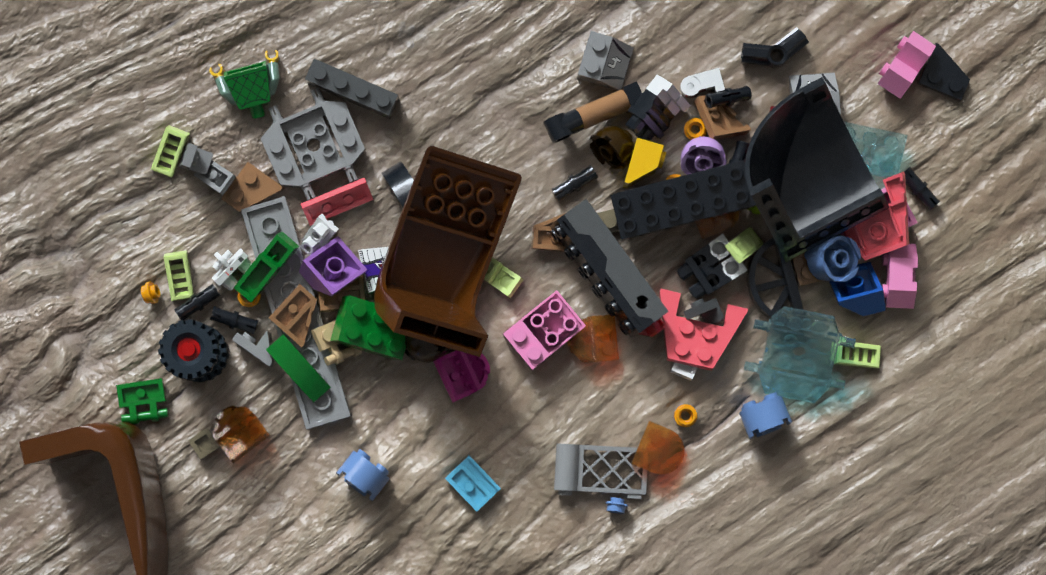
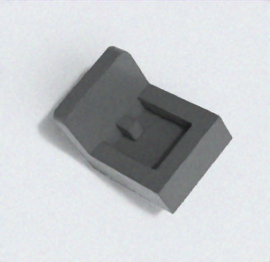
[684,298,724,324]

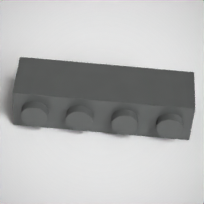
[305,59,399,119]

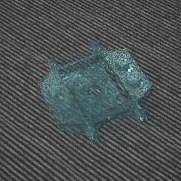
[744,306,856,403]

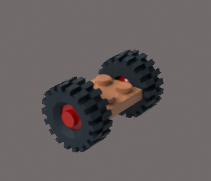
[158,319,229,382]

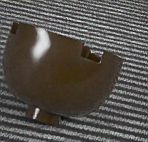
[590,126,634,172]
[405,336,449,363]

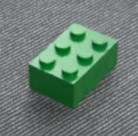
[330,295,406,360]

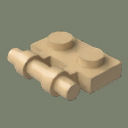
[311,320,362,366]

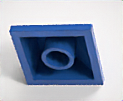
[829,262,886,316]

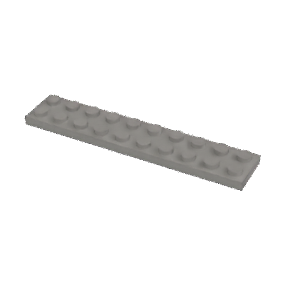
[241,196,351,430]

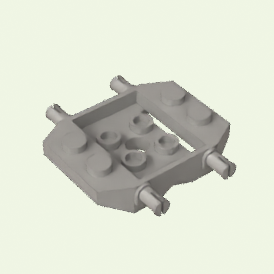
[261,87,365,201]

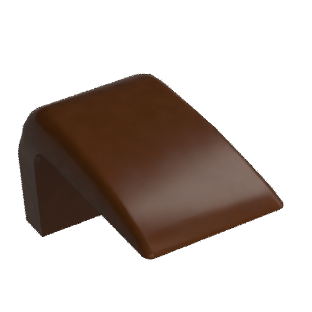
[374,146,522,357]
[19,422,168,575]

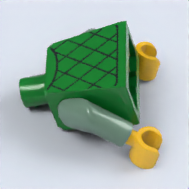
[209,50,280,119]

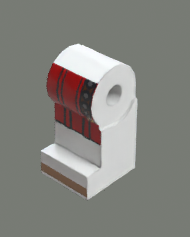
[680,68,725,98]

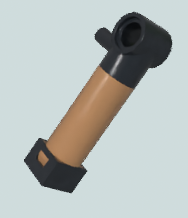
[543,81,642,143]

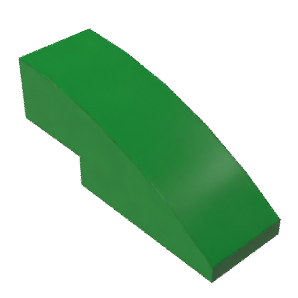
[234,232,300,302]
[266,334,331,403]

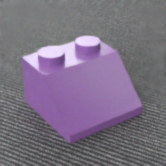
[299,236,367,297]

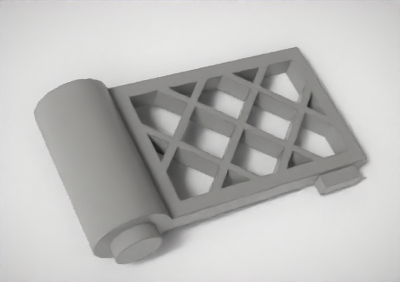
[554,444,648,499]

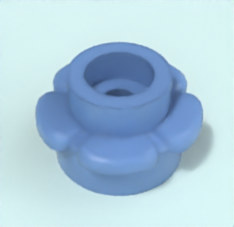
[606,497,628,514]

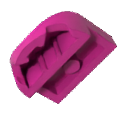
[434,350,490,403]

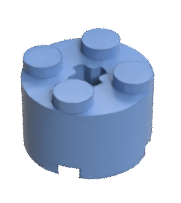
[805,235,861,282]
[739,392,792,439]
[336,449,390,501]

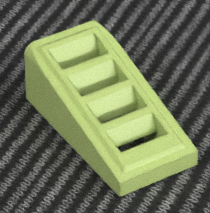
[151,125,190,178]
[725,227,763,264]
[163,250,194,301]
[830,340,881,369]

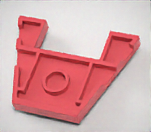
[844,172,909,261]
[659,289,748,371]

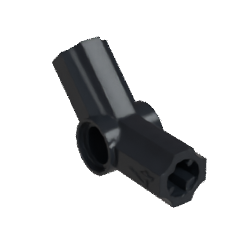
[741,27,809,69]

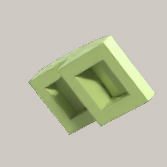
[484,257,523,299]

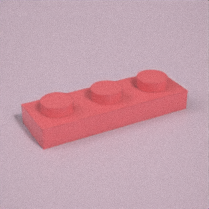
[301,178,374,226]

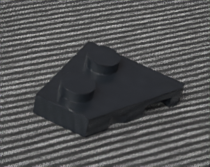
[918,43,970,101]

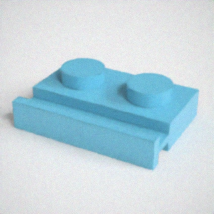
[445,455,501,512]

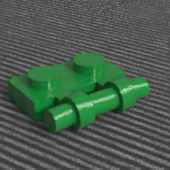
[116,378,169,425]

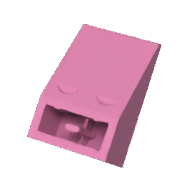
[503,290,586,371]

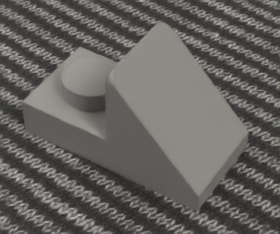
[179,143,213,174]
[194,160,236,196]
[232,331,274,367]

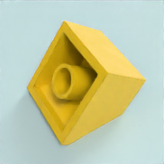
[623,138,667,189]

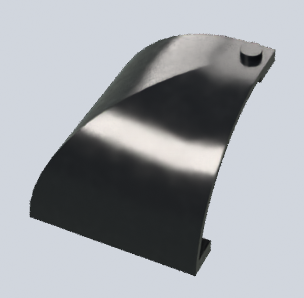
[745,77,890,262]

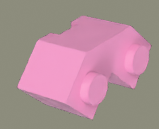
[878,31,936,99]
[882,244,918,309]

